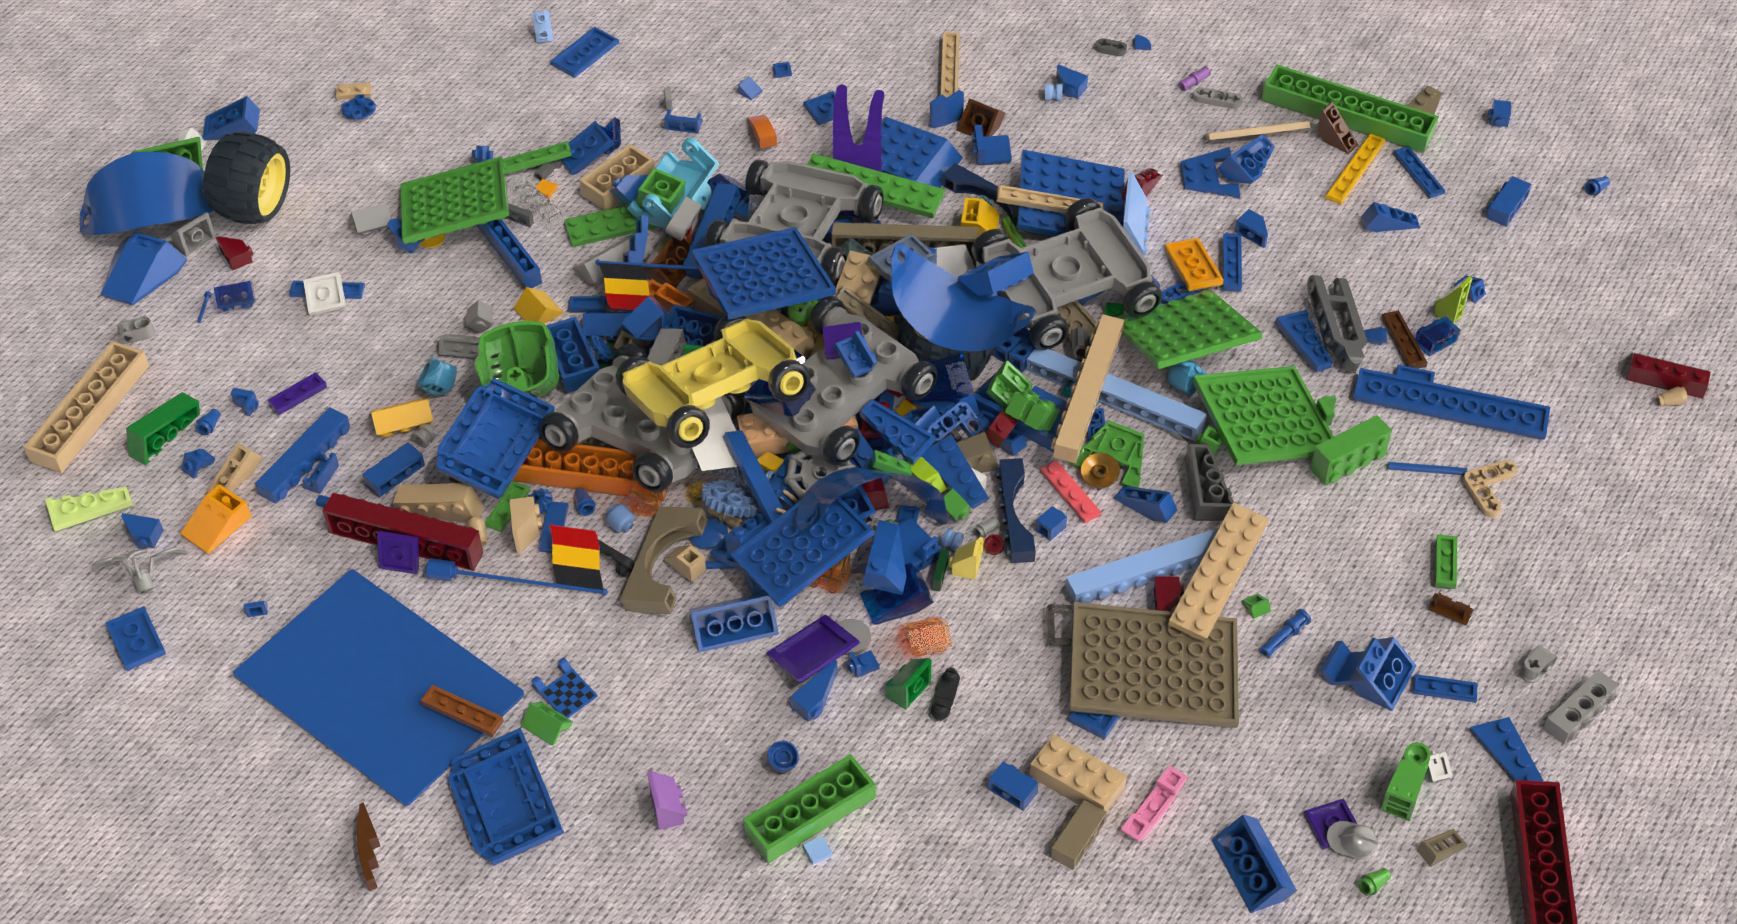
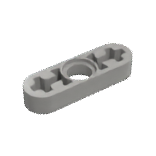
[1193,87,1242,109]

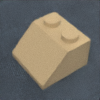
[510,496,542,554]

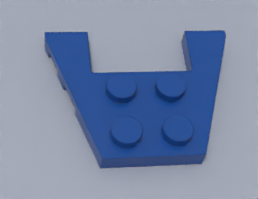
[1180,147,1241,199]

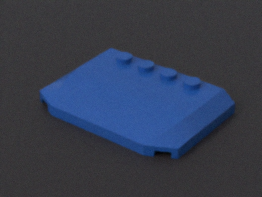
[437,378,555,499]
[448,727,564,865]

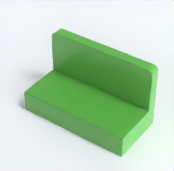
[521,702,573,745]

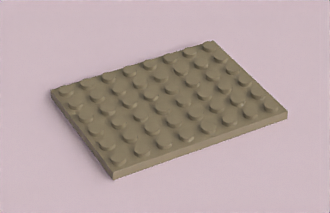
[1069,602,1239,728]

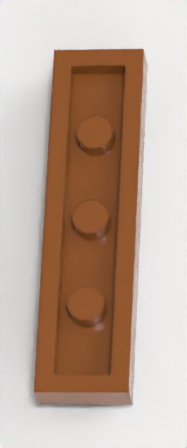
[421,685,504,737]

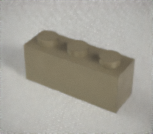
[1049,800,1107,870]

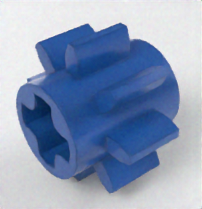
[471,145,494,163]

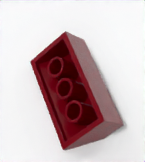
[1626,352,1711,399]

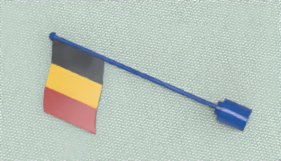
[595,259,699,311]
[426,524,608,596]

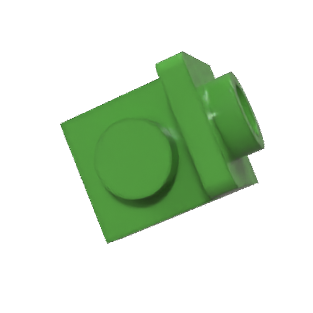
[1316,395,1337,426]

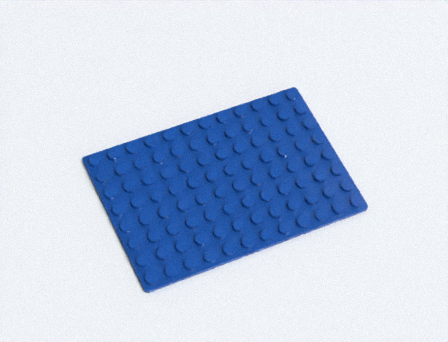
[233,569,525,806]

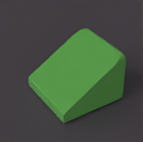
[1241,594,1271,619]

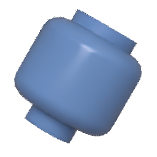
[605,504,635,533]

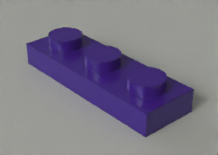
[268,372,327,415]

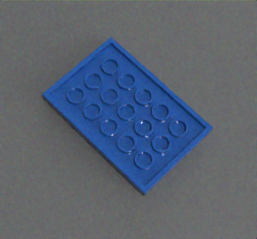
[730,497,875,608]

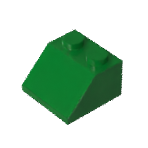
[885,658,932,710]

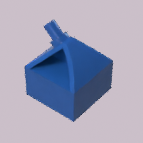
[621,295,679,341]

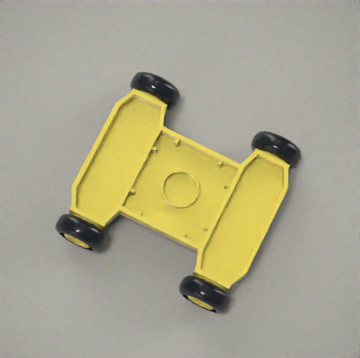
[615,315,810,449]

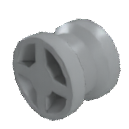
[411,424,436,448]

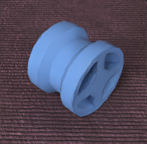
[941,528,964,552]

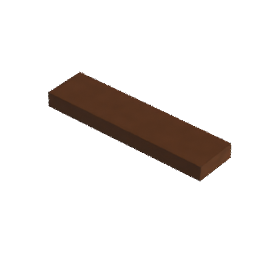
[1381,310,1428,369]

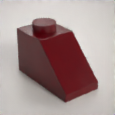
[216,236,254,270]
[986,408,1019,448]
[1153,576,1184,612]

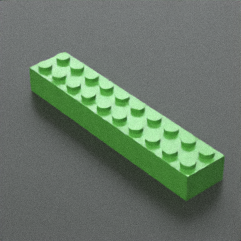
[1262,64,1439,153]

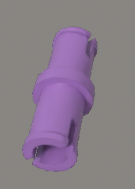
[1178,66,1211,91]

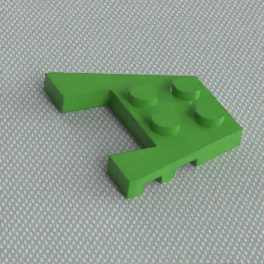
[1068,420,1145,488]

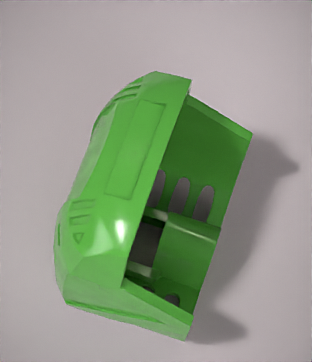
[475,321,559,398]

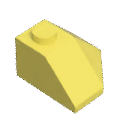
[949,537,984,580]

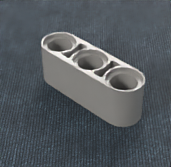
[665,196,702,241]

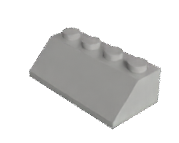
[573,236,654,286]

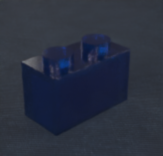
[1415,316,1461,357]

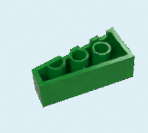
[126,392,200,466]

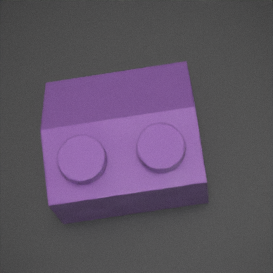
[647,771,687,830]

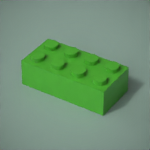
[1310,415,1392,485]

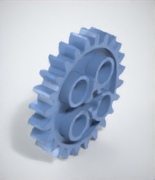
[701,479,761,518]

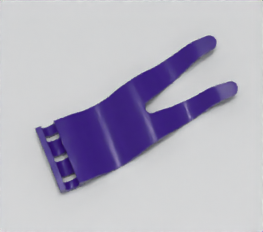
[833,84,885,218]

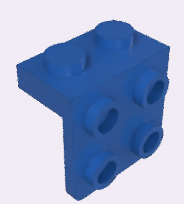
[971,125,1012,165]

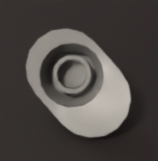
[1327,821,1378,860]

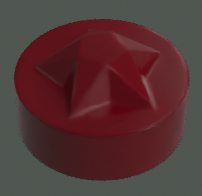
[984,534,1005,555]

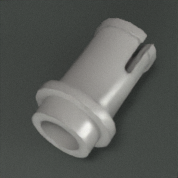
[974,517,1000,538]

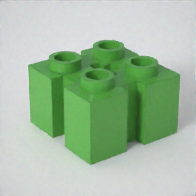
[1005,390,1060,431]

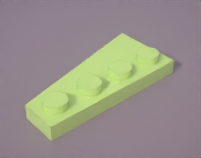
[45,487,133,532]

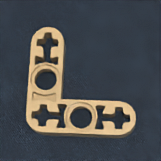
[1463,460,1517,518]

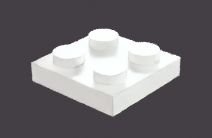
[303,272,346,316]

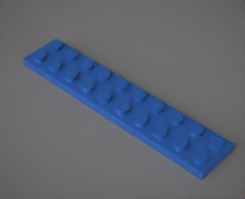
[1353,368,1550,440]

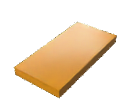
[1164,238,1224,291]

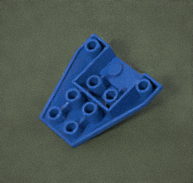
[101,232,187,305]

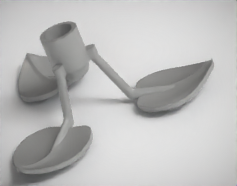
[92,547,187,593]

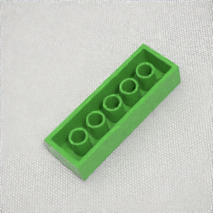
[743,754,876,863]

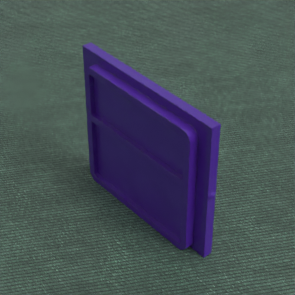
[766,614,860,683]

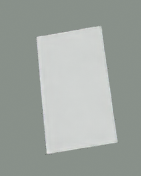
[692,396,738,471]

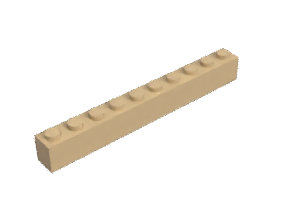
[1051,314,1124,463]

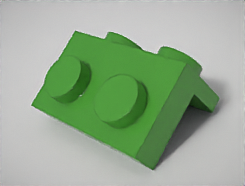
[867,450,912,476]

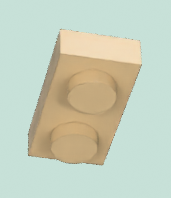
[336,82,371,100]

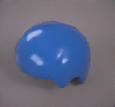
[767,741,799,773]

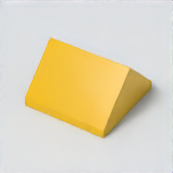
[513,287,564,324]

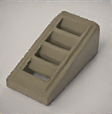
[1417,829,1467,867]

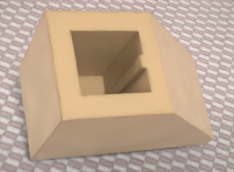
[664,545,706,582]

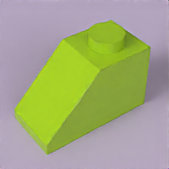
[908,457,947,499]

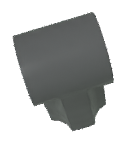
[1071,327,1088,362]

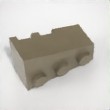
[941,432,999,480]

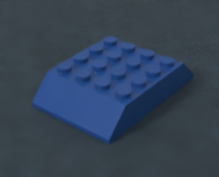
[856,117,963,188]

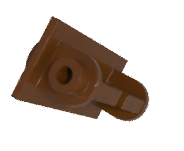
[1428,592,1474,626]

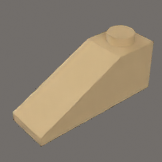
[206,443,264,493]

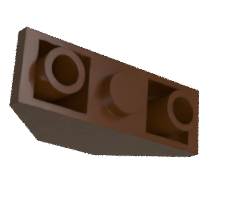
[1317,102,1358,154]

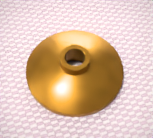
[1081,453,1120,488]

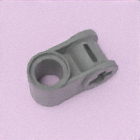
[117,316,155,345]
[1521,645,1557,683]

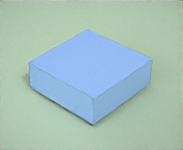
[803,836,832,865]

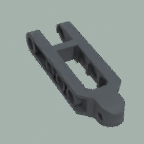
[1307,275,1368,371]

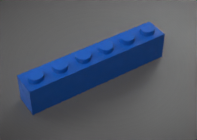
[683,183,741,279]
[477,219,542,289]
[254,407,350,504]

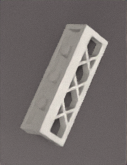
[439,334,498,358]

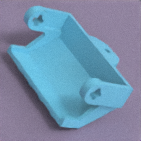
[627,138,719,229]

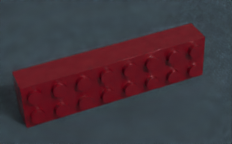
[322,493,484,571]
[1510,780,1578,924]

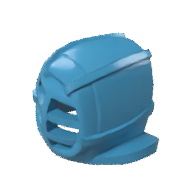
[417,357,457,396]
[1167,360,1206,396]

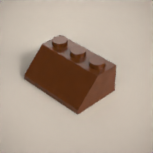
[643,234,692,288]

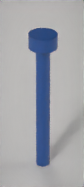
[197,291,212,323]

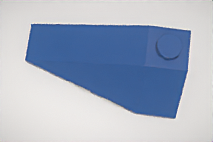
[1218,134,1275,184]

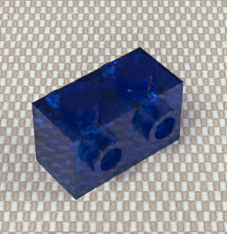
[213,281,256,312]

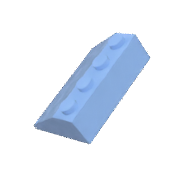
[1123,172,1150,255]

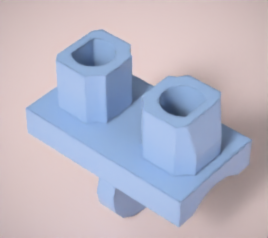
[532,11,553,43]

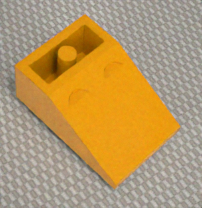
[180,484,252,554]

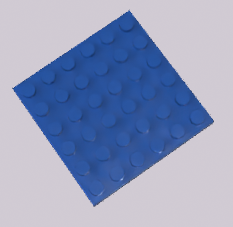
[1017,150,1125,236]
[691,227,836,320]

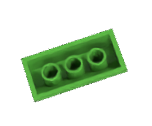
[131,137,203,169]

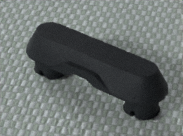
[598,539,634,577]
[931,667,960,721]

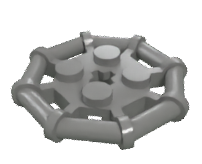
[784,451,856,501]

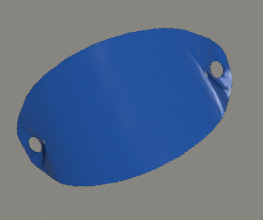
[80,152,214,235]
[891,244,1037,352]
[796,467,948,531]

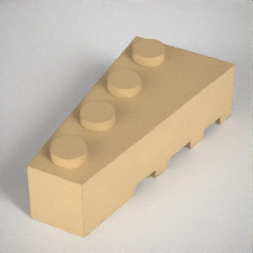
[393,483,484,523]

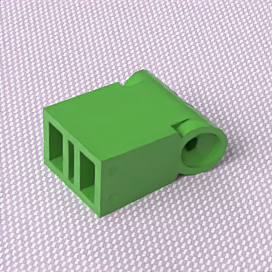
[1381,742,1431,821]

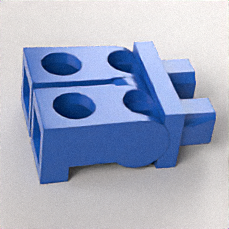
[993,326,1035,372]

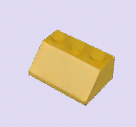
[371,397,433,437]

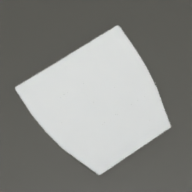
[935,245,974,278]

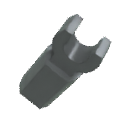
[534,159,562,180]

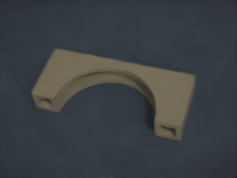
[620,506,708,614]

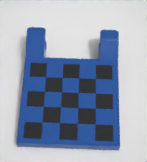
[531,658,598,718]

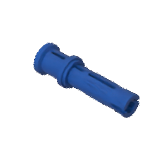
[1259,609,1311,658]

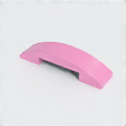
[1121,765,1187,842]

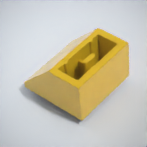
[961,197,1000,237]

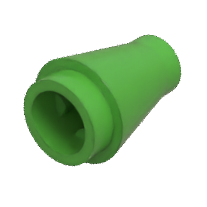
[1358,868,1391,896]

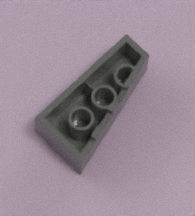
[1185,444,1237,521]

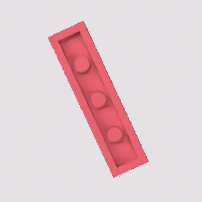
[1040,460,1101,524]

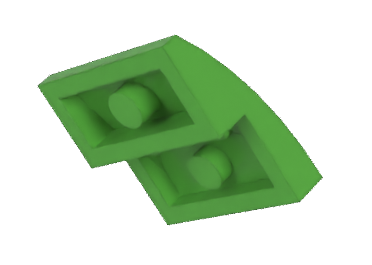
[986,360,1033,409]

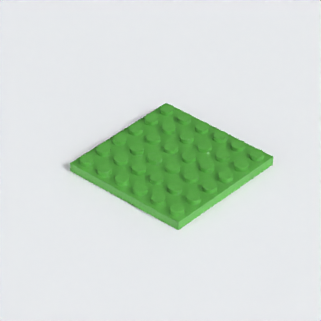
[401,156,509,244]
[1118,290,1262,369]
[1192,366,1334,465]

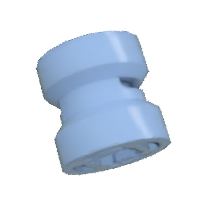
[1045,83,1063,101]

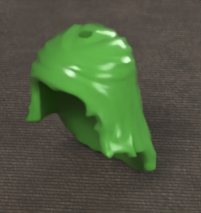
[783,299,818,325]

